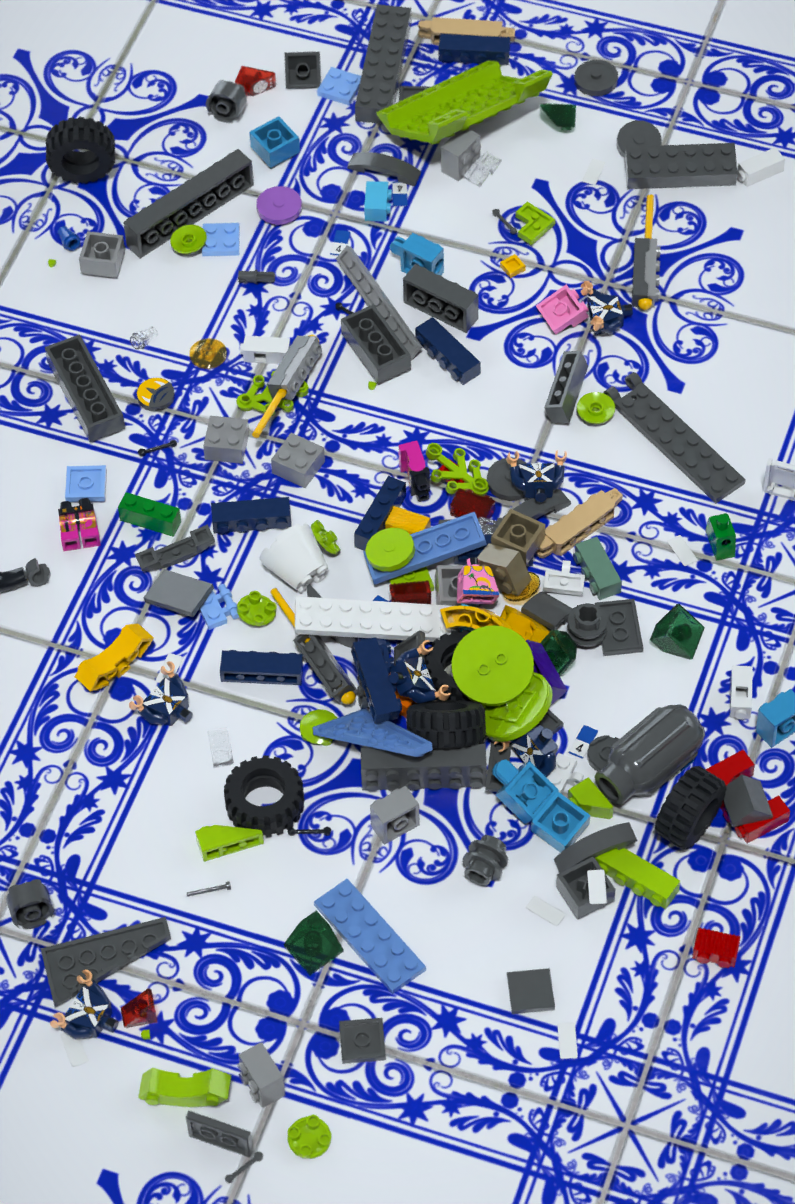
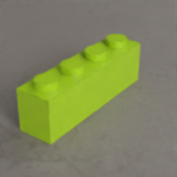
[595,847,680,909]

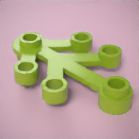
[236,371,309,416]
[425,443,489,496]

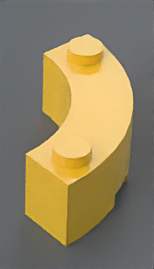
[440,606,514,631]
[74,623,154,691]

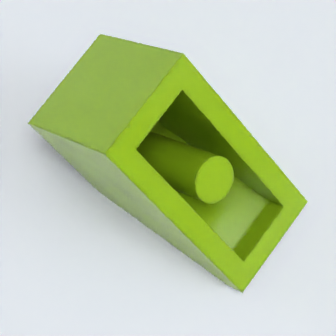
[568,777,613,819]

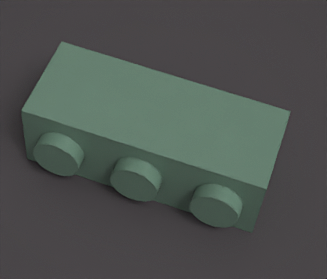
[573,537,622,600]

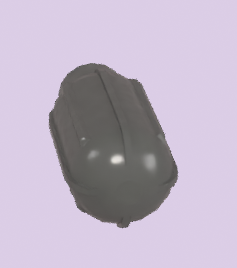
[595,704,705,805]

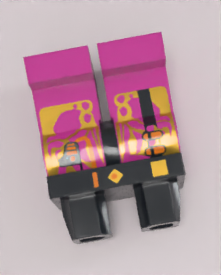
[399,441,430,501]
[58,498,101,552]

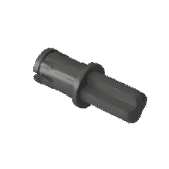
[238,269,275,284]

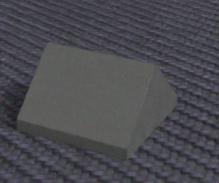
[284,51,321,88]
[723,775,773,827]

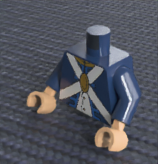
[581,280,633,335]
[506,450,567,502]
[389,640,451,704]
[129,661,193,726]
[494,726,558,778]
[50,969,118,1039]

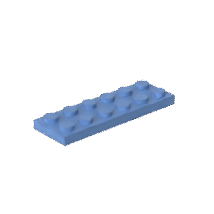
[363,512,487,585]
[314,878,426,995]

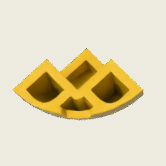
[500,605,550,644]

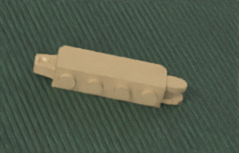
[418,17,515,45]
[536,488,623,558]

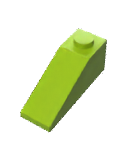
[195,825,264,862]

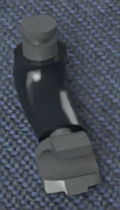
[0,558,50,592]

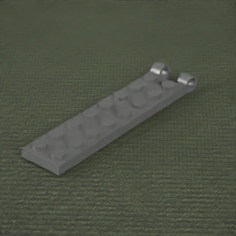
[603,372,746,504]

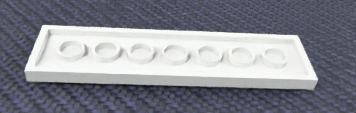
[295,596,456,642]

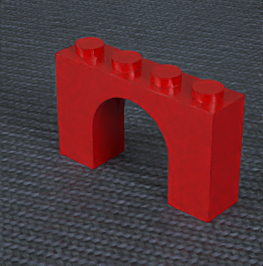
[705,750,790,844]

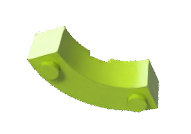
[138,1067,231,1107]

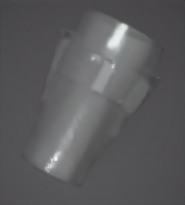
[130,326,158,350]

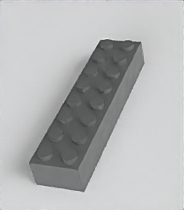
[355,4,412,124]
[123,149,254,259]

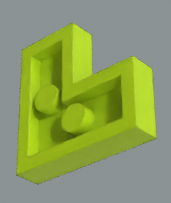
[515,202,555,245]

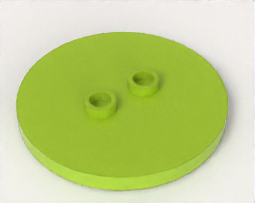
[452,626,534,706]
[483,672,552,742]

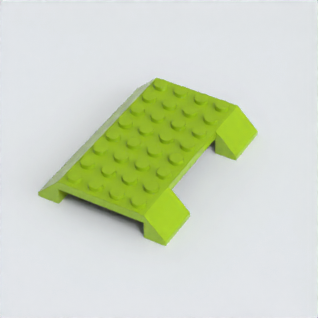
[376,60,553,144]

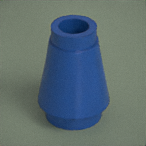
[58,226,80,251]

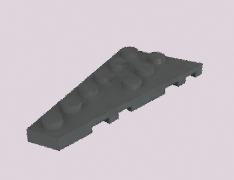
[41,917,171,1008]

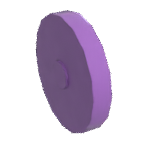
[257,186,302,225]

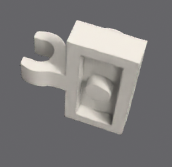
[543,560,585,596]
[547,753,584,794]

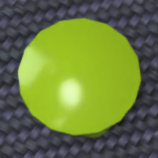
[311,520,340,555]
[237,591,277,626]
[299,709,337,746]
[287,1115,331,1159]

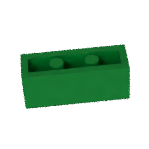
[118,492,181,537]

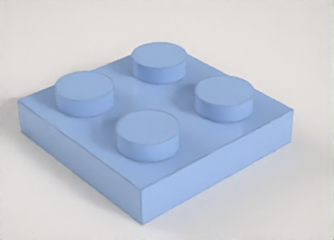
[317,67,361,105]
[202,223,240,256]
[65,465,106,502]

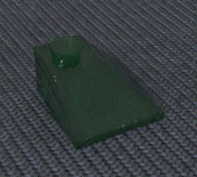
[540,103,577,130]
[650,604,705,660]
[541,629,577,676]
[283,910,344,976]

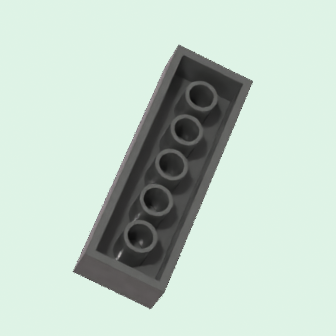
[625,143,738,189]
[45,334,125,442]
[361,744,487,792]

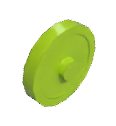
[365,528,415,572]

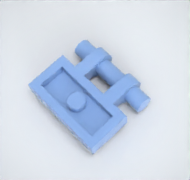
[199,584,239,630]

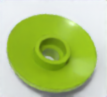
[170,225,207,254]
[577,392,615,424]

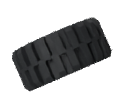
[46,117,115,184]
[424,630,472,701]
[407,700,486,748]
[224,755,304,838]
[655,766,727,849]

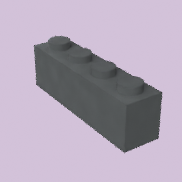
[544,351,588,423]

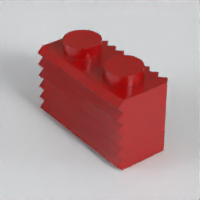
[692,927,741,968]

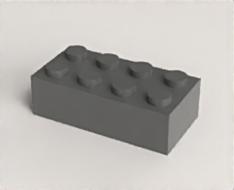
[403,264,479,333]
[341,304,411,384]

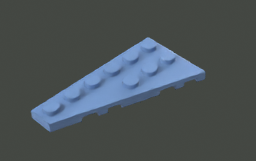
[312,709,433,757]

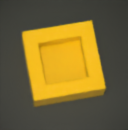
[500,254,526,278]

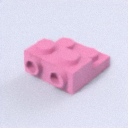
[536,284,589,335]

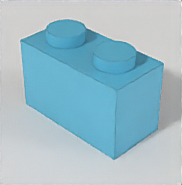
[364,181,392,221]

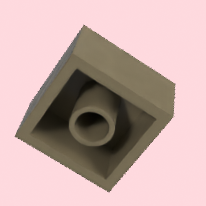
[491,509,545,566]
[477,543,532,596]

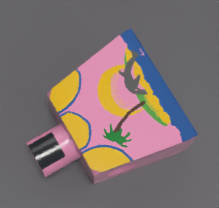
[457,557,499,604]

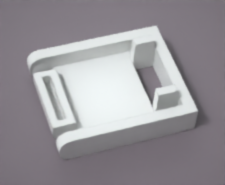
[763,458,795,501]

